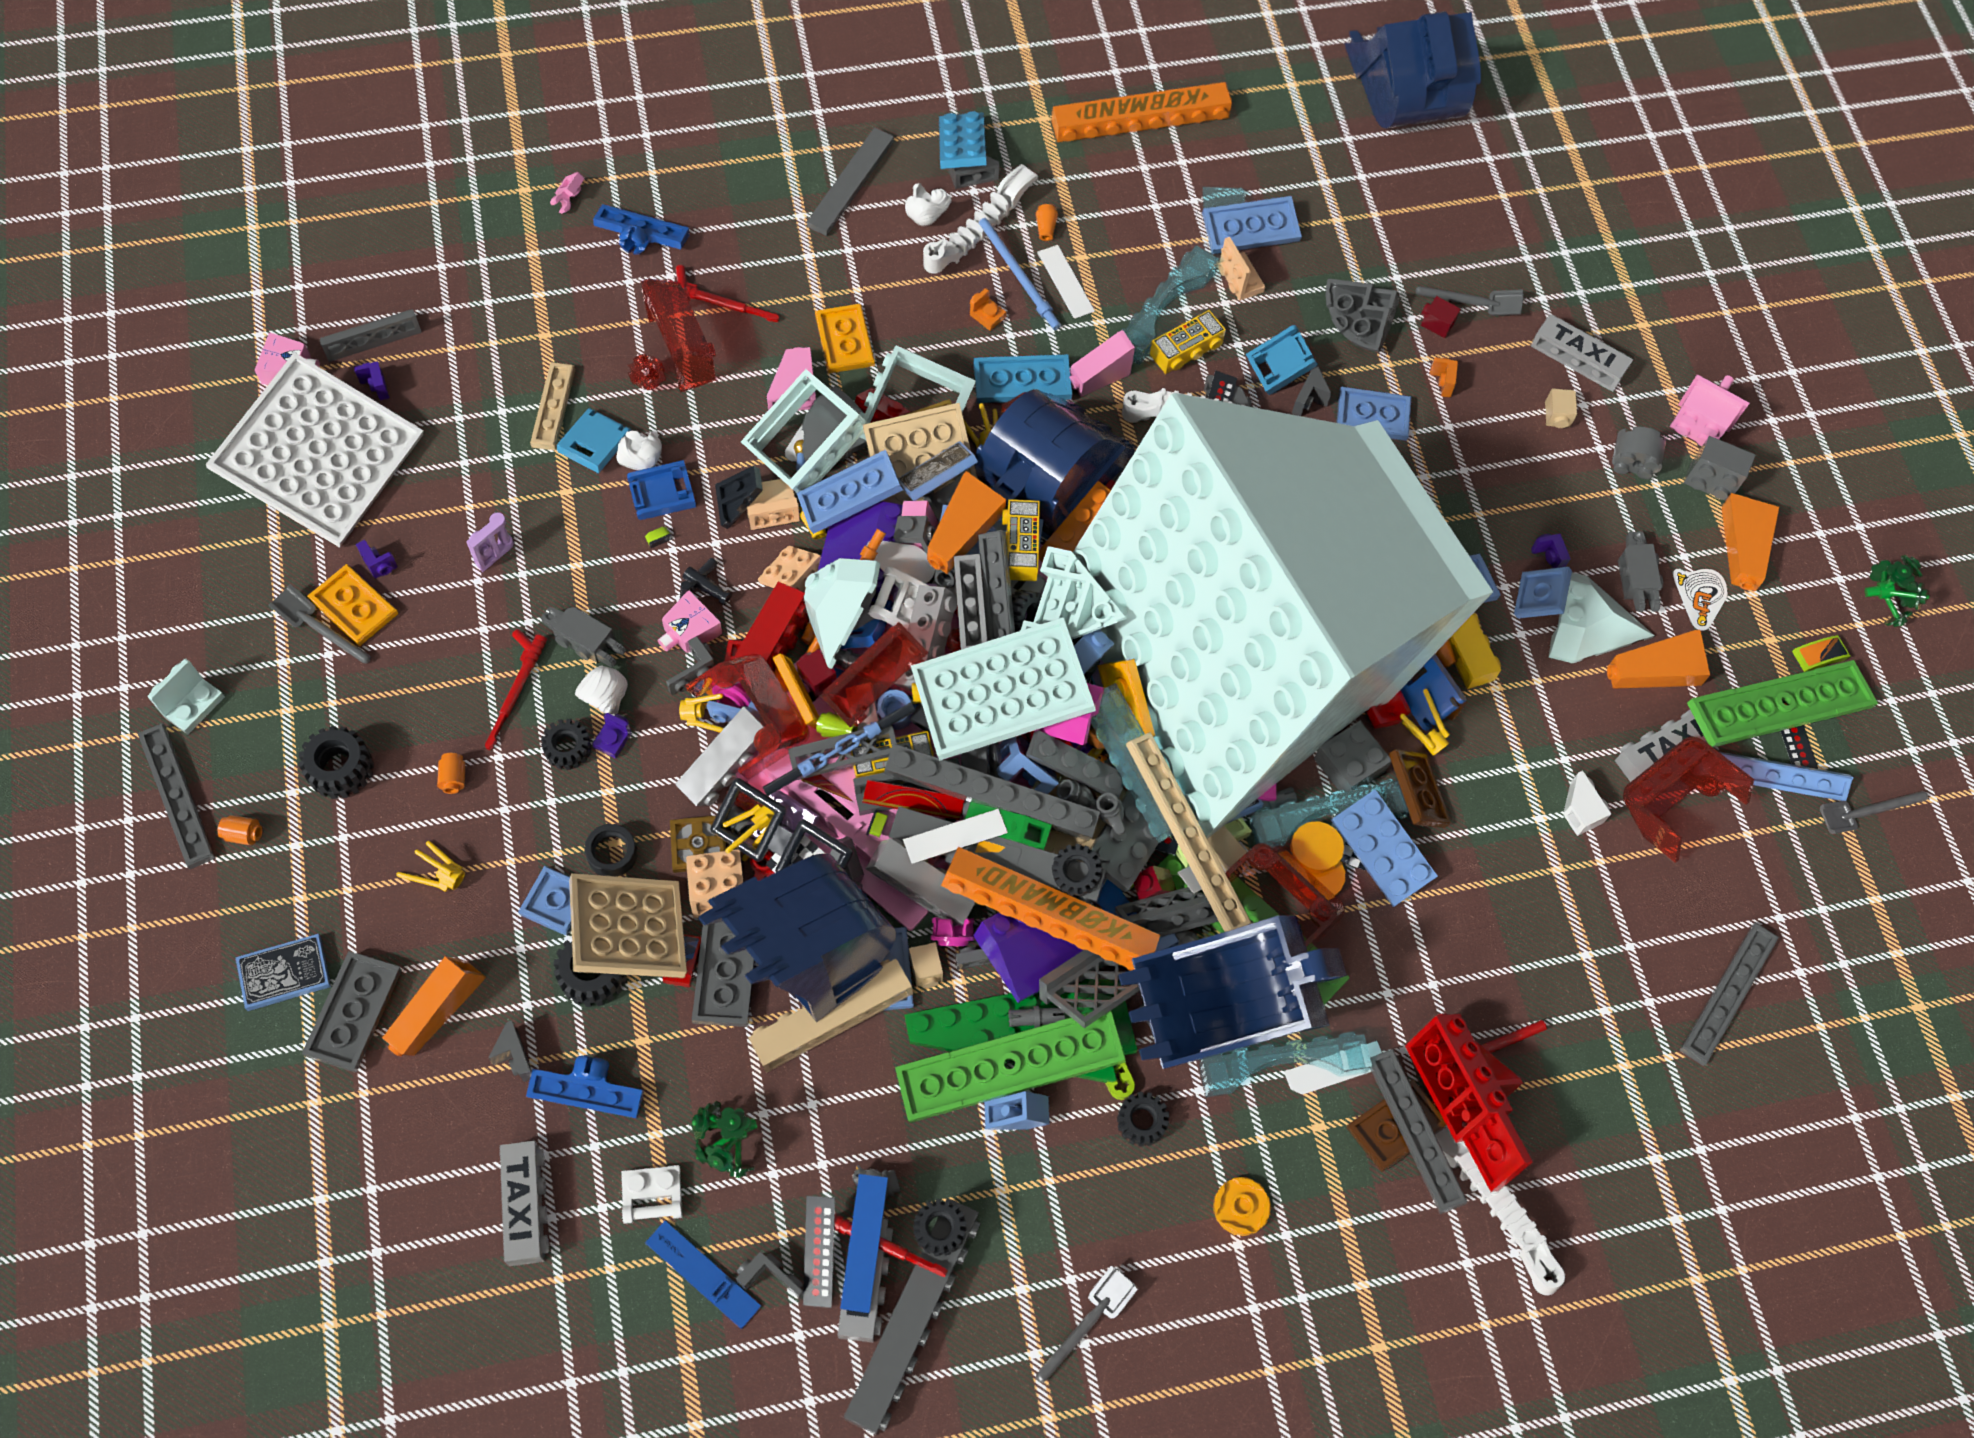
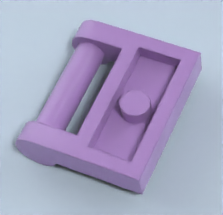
[466,513,514,572]

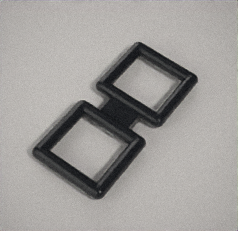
[710,778,853,872]

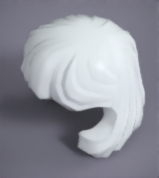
[905,183,951,226]
[616,430,662,470]
[575,666,628,715]

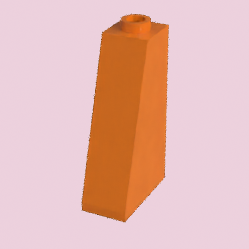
[927,471,1006,574]
[1722,493,1779,591]
[1607,630,1710,689]
[382,956,486,1057]

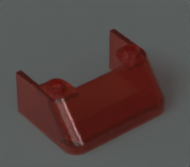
[640,278,716,393]
[818,622,928,728]
[685,654,810,780]
[1623,737,1754,863]
[1226,841,1345,951]

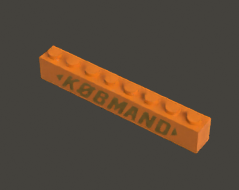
[1051,82,1232,142]
[941,847,1160,971]

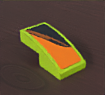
[1792,635,1850,672]

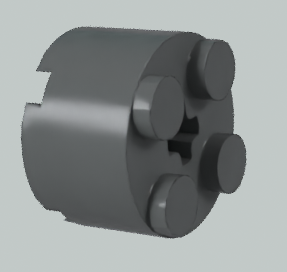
[1612,427,1667,479]

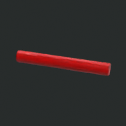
[1481,1020,1547,1053]

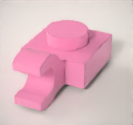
[550,172,585,214]

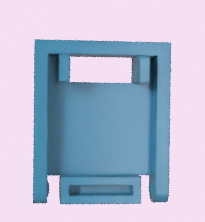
[1246,325,1317,395]
[557,408,631,473]

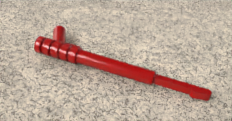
[666,265,779,322]
[485,629,547,750]
[834,1214,948,1277]

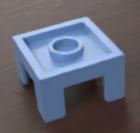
[997,735,1059,794]

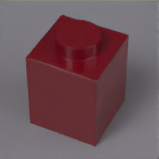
[1420,296,1461,338]
[797,649,837,697]
[1134,865,1177,900]

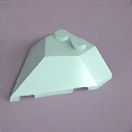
[1021,546,1127,640]
[804,558,880,669]
[1549,572,1655,663]

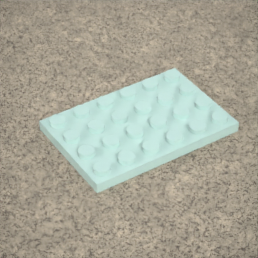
[911,617,1096,761]

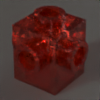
[628,354,666,391]

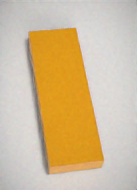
[773,653,820,729]

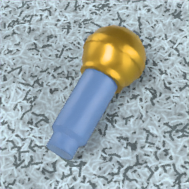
[794,439,805,471]

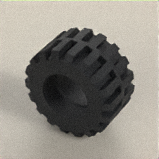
[298,726,374,799]
[554,940,627,1007]

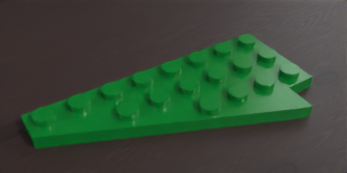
[904,979,1137,1083]

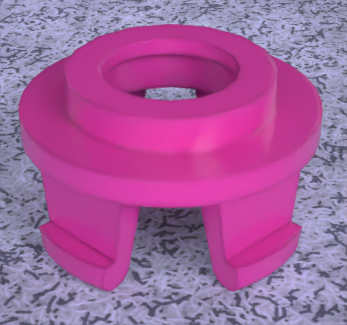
[712,671,754,709]
[931,917,976,946]

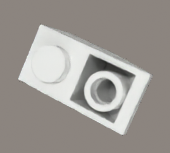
[1563,771,1611,836]

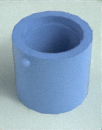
[876,690,913,730]

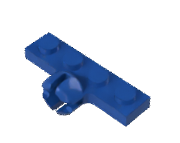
[593,204,689,255]
[526,1055,644,1119]

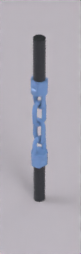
[762,702,916,796]

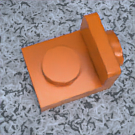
[970,288,1006,331]
[1429,358,1458,398]

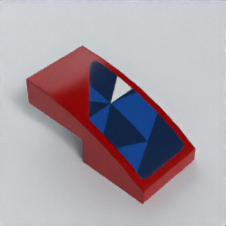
[662,934,701,987]

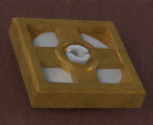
[670,816,726,873]

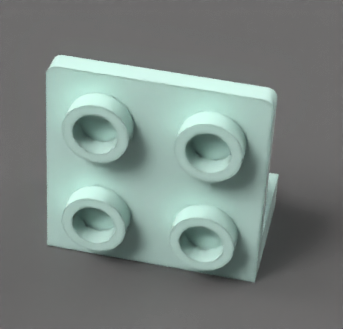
[148,659,225,735]

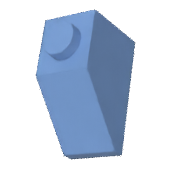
[1074,629,1114,675]
[984,1091,1050,1130]

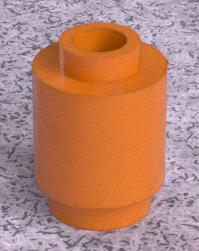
[437,753,465,794]
[218,815,262,845]

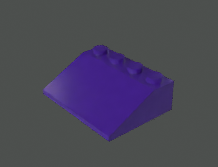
[818,501,903,601]
[973,913,1083,1003]

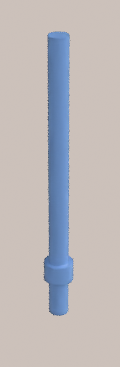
[979,218,1061,330]

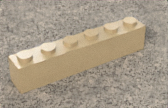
[748,959,913,1073]

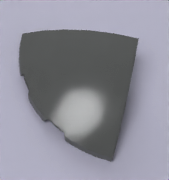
[1326,279,1399,352]
[802,386,871,462]

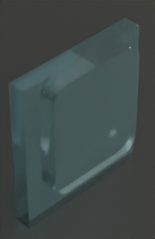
[1203,187,1245,209]

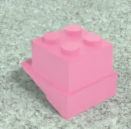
[1670,375,1749,446]

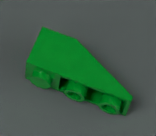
[964,802,1052,850]

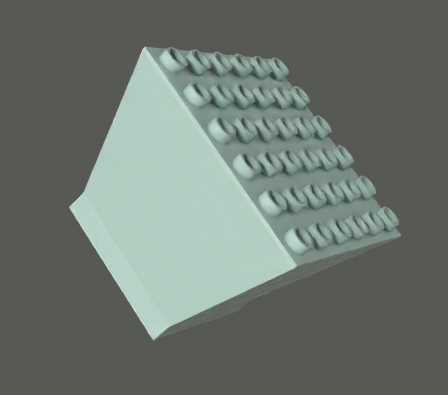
[1073,393,1493,838]

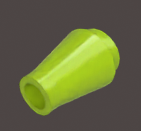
[816,712,858,737]

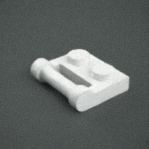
[868,567,929,632]
[622,1165,682,1224]

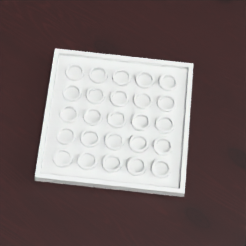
[206,352,423,547]

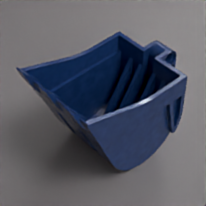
[1345,11,1481,128]
[975,389,1137,536]
[699,853,896,1022]
[1118,915,1347,1069]

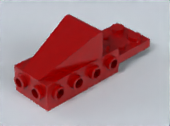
[1405,1013,1533,1192]

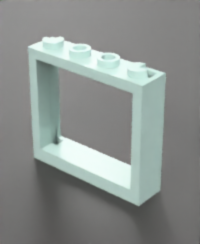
[859,346,976,440]
[741,369,868,493]

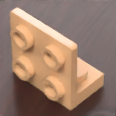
[1218,237,1265,301]
[747,479,800,530]
[758,546,821,593]
[686,849,743,919]

